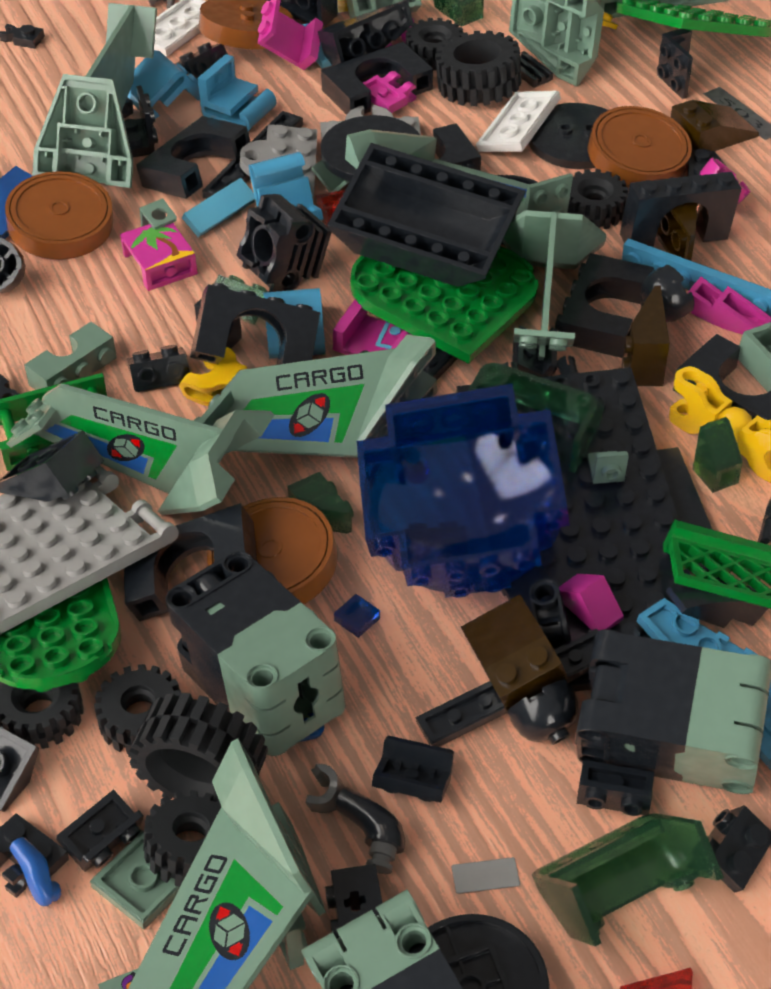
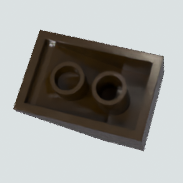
[671,100,759,151]
[656,203,699,261]
[622,285,670,386]
[461,594,568,711]

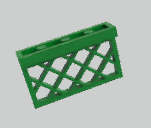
[663,520,771,609]

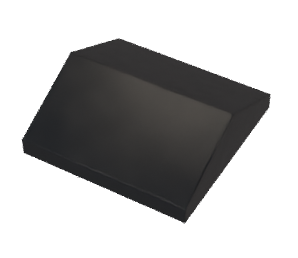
[0,727,39,812]

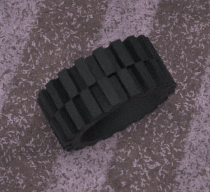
[435,30,522,106]
[128,693,268,802]

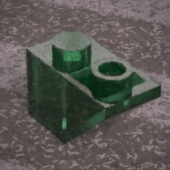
[693,417,743,493]
[287,472,354,534]

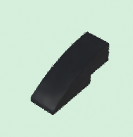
[666,580,769,628]

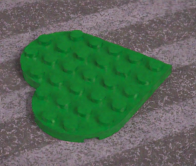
[616,0,771,37]
[350,247,538,364]
[0,578,121,692]

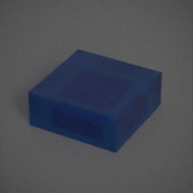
[334,594,380,638]

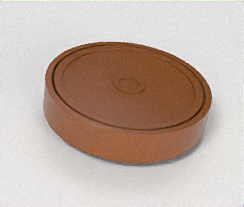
[199,0,293,50]
[588,106,692,187]
[5,171,113,259]
[207,497,338,604]

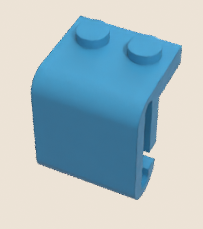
[128,50,200,118]
[198,54,277,131]
[249,152,324,220]
[263,288,326,359]

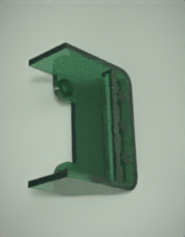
[460,363,604,473]
[532,813,724,946]

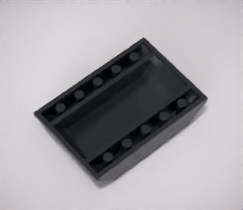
[327,143,525,287]

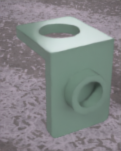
[312,160,350,196]
[139,198,177,230]
[588,451,629,484]

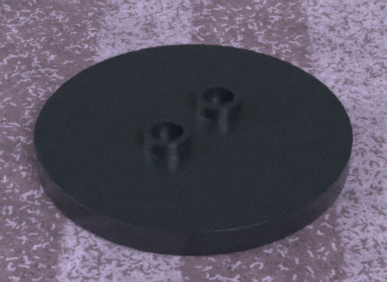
[529,103,608,169]
[321,115,420,181]
[428,914,550,989]

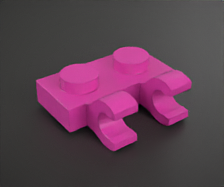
[363,71,417,113]

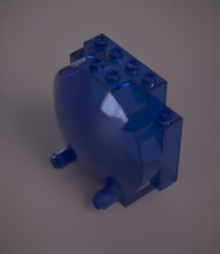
[356,384,570,598]

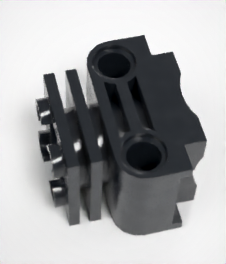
[236,194,332,292]

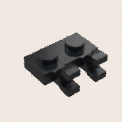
[0,813,69,898]

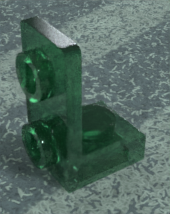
[433,0,484,27]

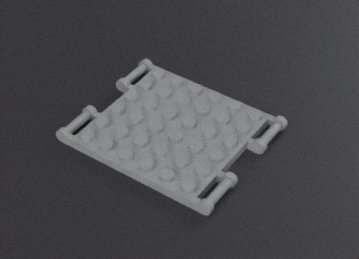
[0,465,179,634]

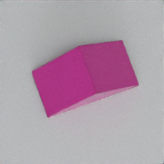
[559,573,624,631]

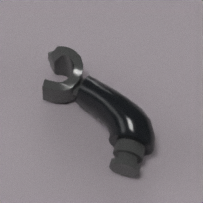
[305,764,406,874]

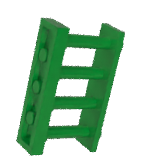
[0,373,107,471]

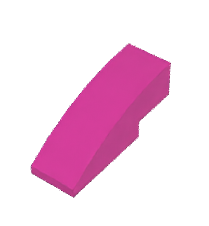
[687,277,771,335]

